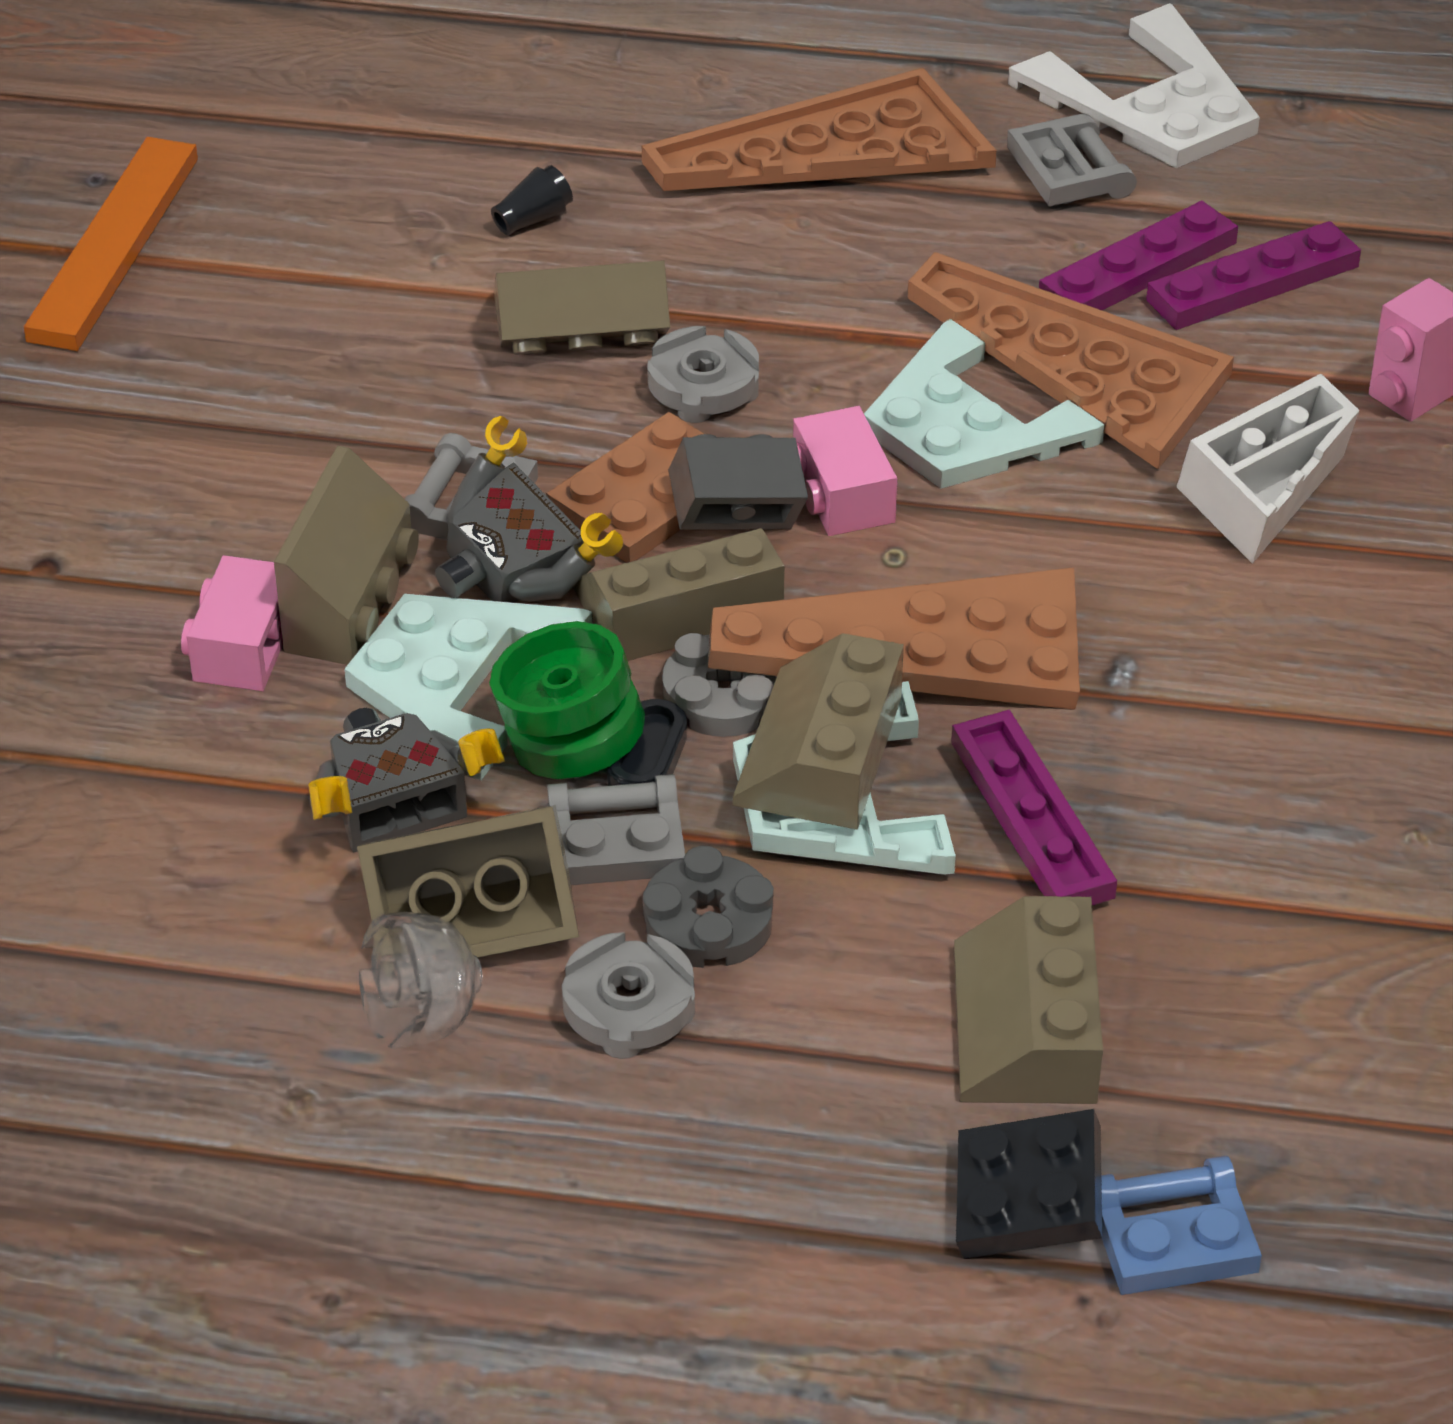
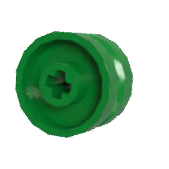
[489,621,645,779]

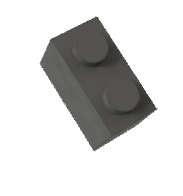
[668,434,808,530]

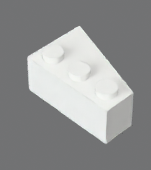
[1177,374,1360,564]

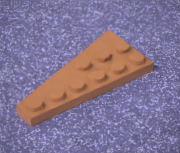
[642,68,997,191]
[908,252,1234,469]
[708,567,1080,710]

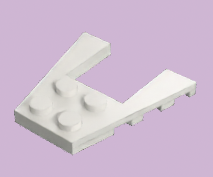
[1008,3,1260,168]

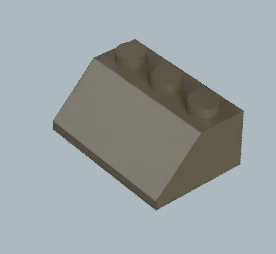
[493,260,670,355]
[274,445,419,665]
[573,528,785,661]
[733,633,904,830]
[357,805,579,977]
[954,896,1103,1104]

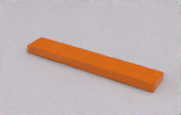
[24,137,198,351]

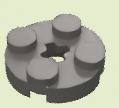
[647,326,759,423]
[662,633,777,737]
[562,932,695,1059]

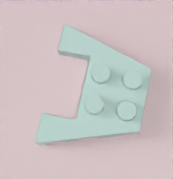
[864,319,1105,489]
[345,594,592,781]
[733,681,956,875]

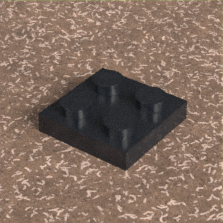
[956,1109,1102,1259]

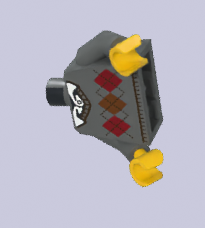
[435,416,623,603]
[308,707,505,853]

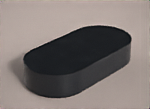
[607,699,687,786]

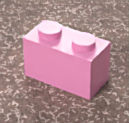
[1369,278,1453,422]
[793,406,897,536]
[181,555,283,691]

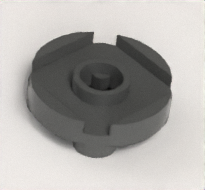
[643,846,774,968]

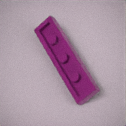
[1039,200,1238,310]
[1146,221,1361,330]
[951,709,1117,905]

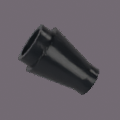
[491,165,573,236]

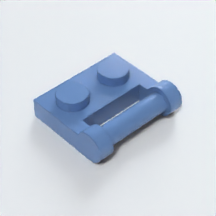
[1102,1156,1262,1295]

